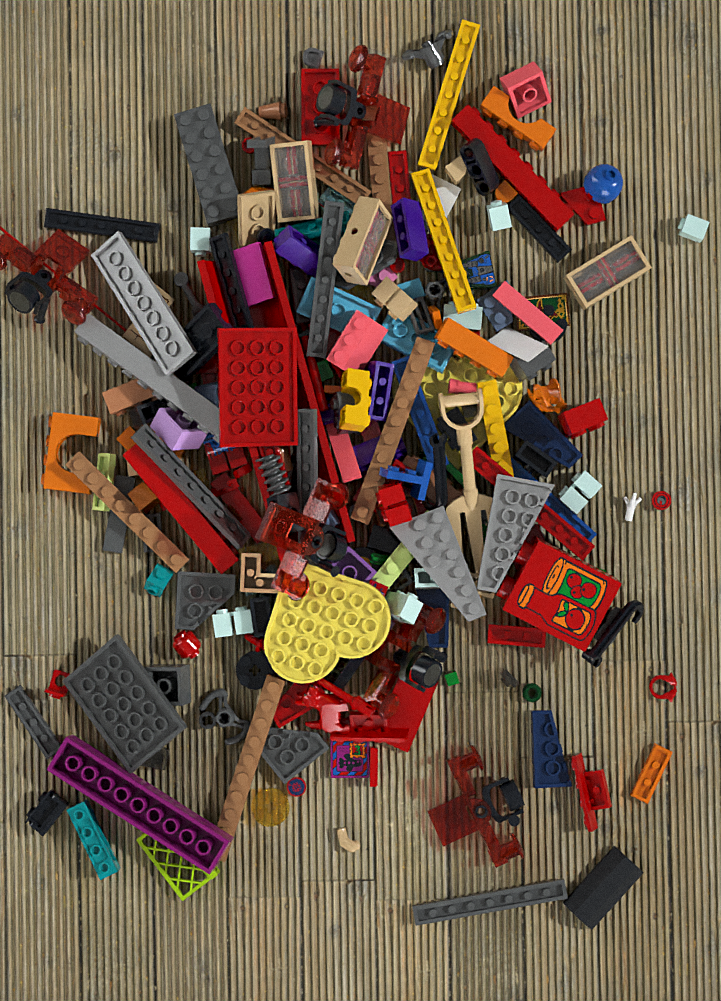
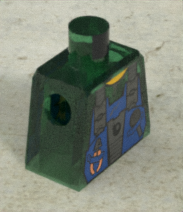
[461,251,497,290]

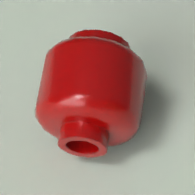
[172,630,201,659]

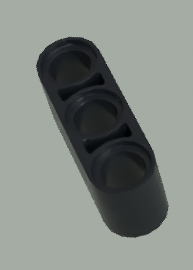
[460,138,500,196]
[323,656,366,689]

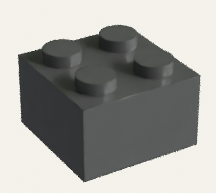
[145,664,191,706]

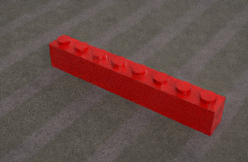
[451,105,574,233]
[122,444,239,574]

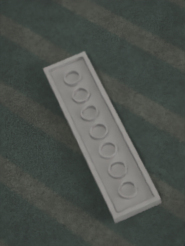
[91,231,198,376]

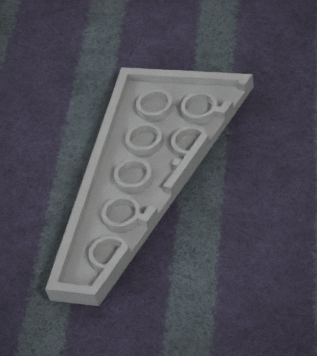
[476,474,555,593]
[389,506,487,622]

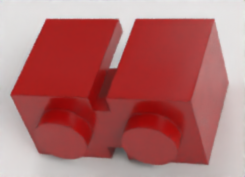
[375,480,412,527]

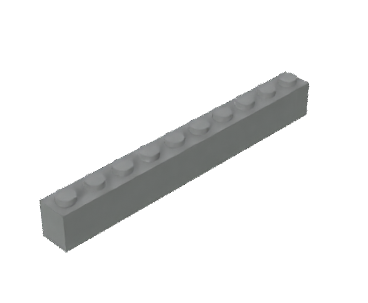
[75,313,219,443]

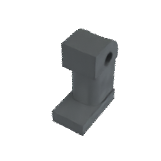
[247,136,275,185]

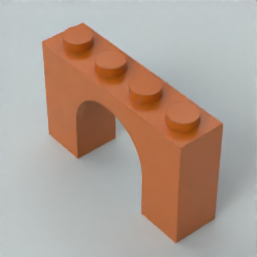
[41,412,101,495]

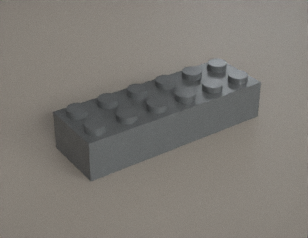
[174,103,239,228]

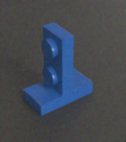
[379,458,433,501]

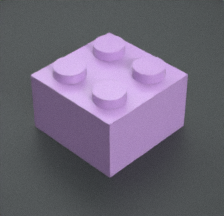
[150,407,208,451]

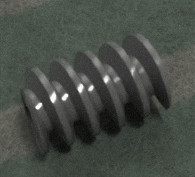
[255,454,292,497]

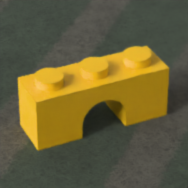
[339,368,372,432]

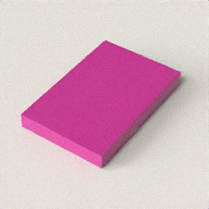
[233,242,276,307]

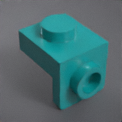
[144,563,174,597]

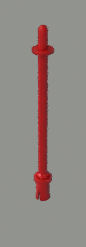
[244,633,376,718]

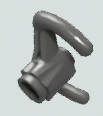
[402,29,454,69]
[413,268,448,320]
[199,688,251,745]

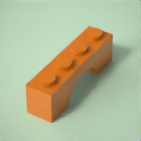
[480,86,557,152]

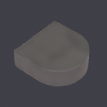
[303,48,324,69]

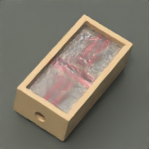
[270,140,320,223]
[332,196,393,286]
[563,235,652,311]

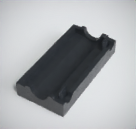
[175,303,232,382]

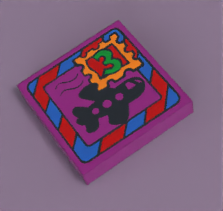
[331,741,369,778]

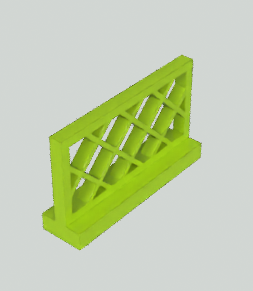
[136,833,220,901]

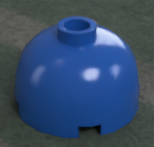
[583,164,623,204]

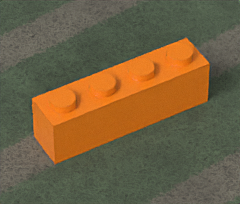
[434,317,514,379]

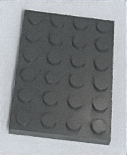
[62,634,188,774]

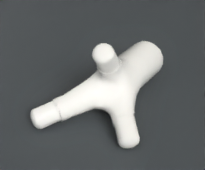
[623,493,642,521]

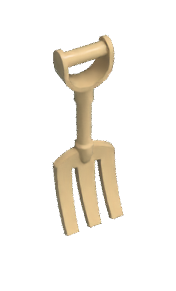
[438,388,493,574]

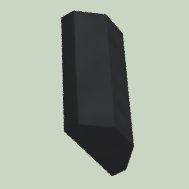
[563,846,644,930]

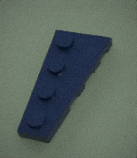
[505,400,583,469]
[412,570,449,648]
[531,710,572,788]

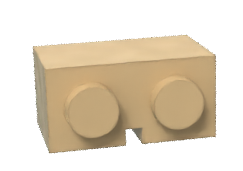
[371,276,418,322]

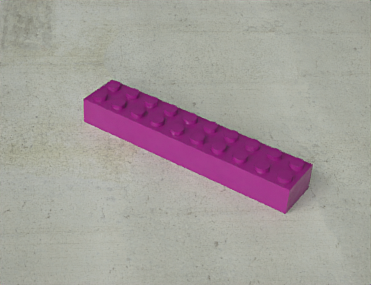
[46,734,234,875]

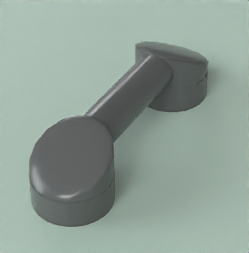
[174,272,204,317]

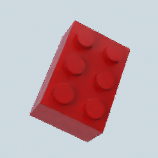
[557,398,608,439]

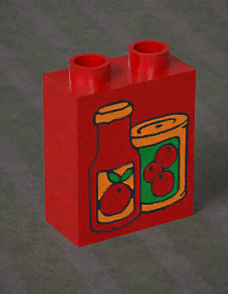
[495,536,622,652]

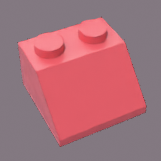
[500,61,552,119]

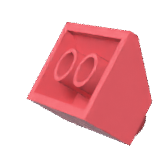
[325,309,388,371]

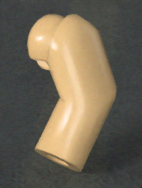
[336,827,360,852]

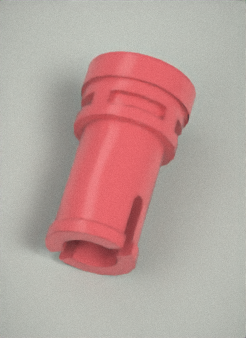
[448,378,477,394]

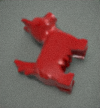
[295,685,350,734]

